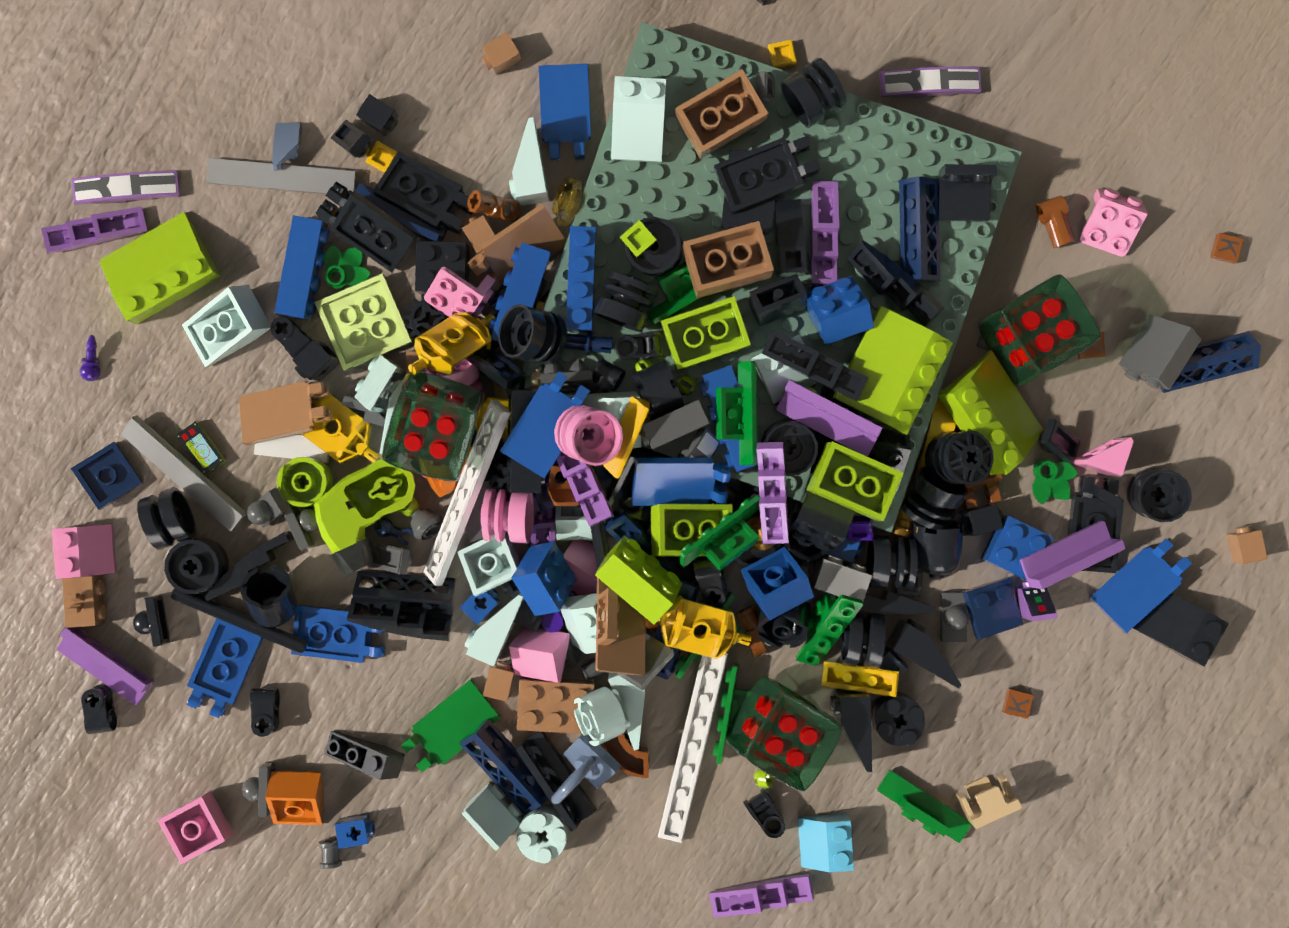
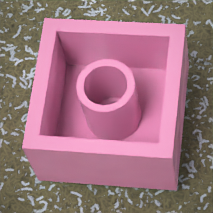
[158,790,234,864]

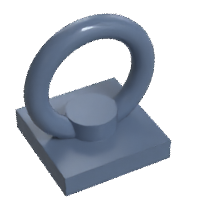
[551,734,621,804]

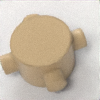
[531,369,543,388]

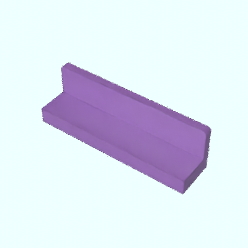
[777,380,882,457]
[1020,521,1125,590]
[57,627,155,705]

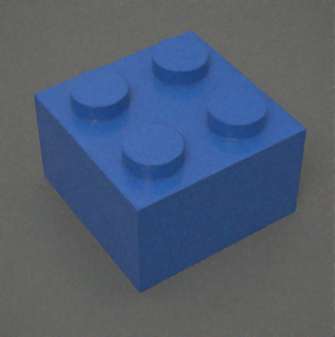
[806,276,874,345]
[980,515,1054,581]
[511,541,577,616]
[741,547,814,621]

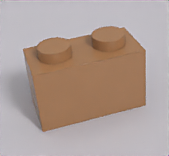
[62,575,107,628]

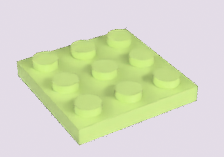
[314,273,413,371]

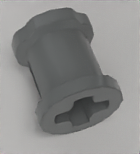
[318,838,342,869]

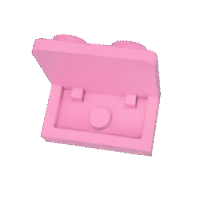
[1080,188,1147,257]
[424,267,495,318]

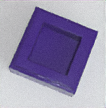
[847,516,875,540]

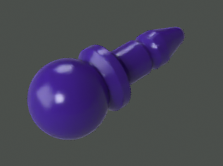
[79,335,100,381]

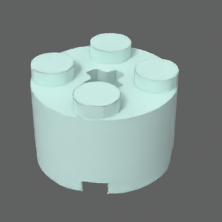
[574,687,630,746]
[517,806,568,863]

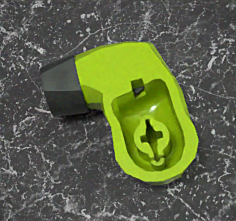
[314,458,415,576]

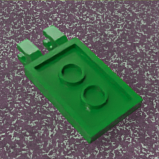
[401,679,501,772]

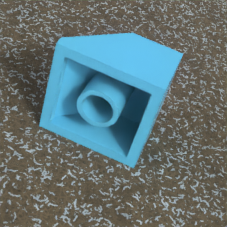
[798,814,854,872]

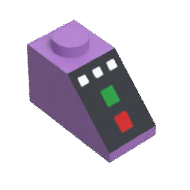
[1015,581,1057,622]

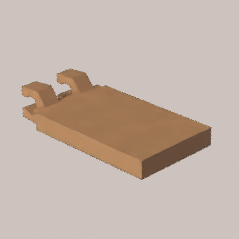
[468,204,566,291]
[239,381,332,445]

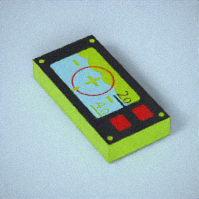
[175,421,226,475]

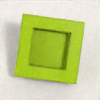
[620,220,656,257]

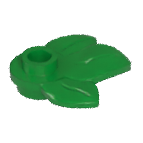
[324,245,371,289]
[1032,458,1078,504]

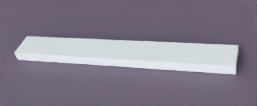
[424,400,511,586]
[658,652,728,843]

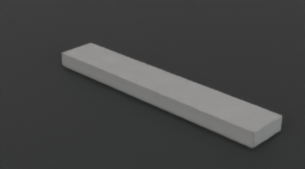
[206,158,357,195]
[121,415,247,532]

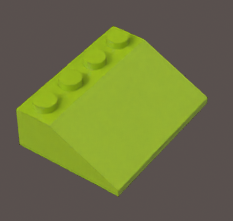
[99,212,222,324]
[833,306,953,435]
[938,350,1043,475]

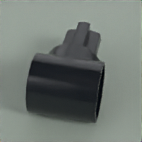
[591,358,626,394]

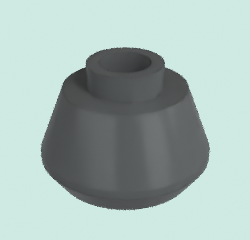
[410,509,443,540]

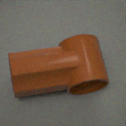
[1036,195,1076,249]

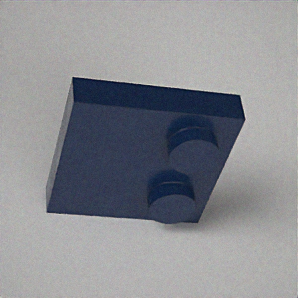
[71,442,143,510]
[962,578,1023,639]

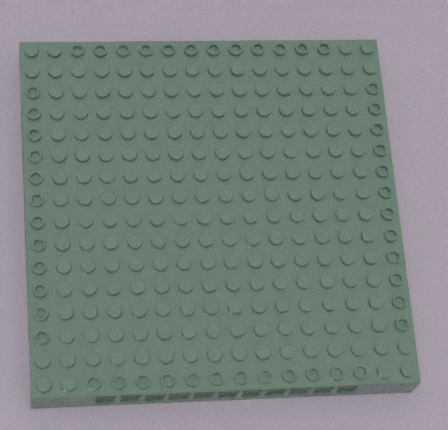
[523,22,1022,532]

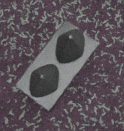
[540,358,594,393]

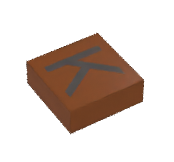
[1210,233,1244,264]
[1077,332,1106,359]
[1002,688,1034,719]

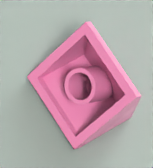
[1073,437,1133,476]
[564,540,598,595]
[509,627,571,683]

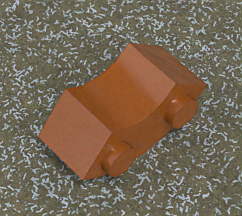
[601,732,649,778]

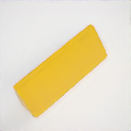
[603,396,650,478]
[821,661,899,697]

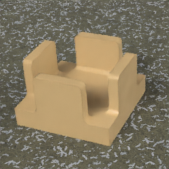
[956,773,1022,829]

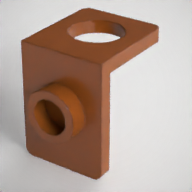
[548,464,579,506]

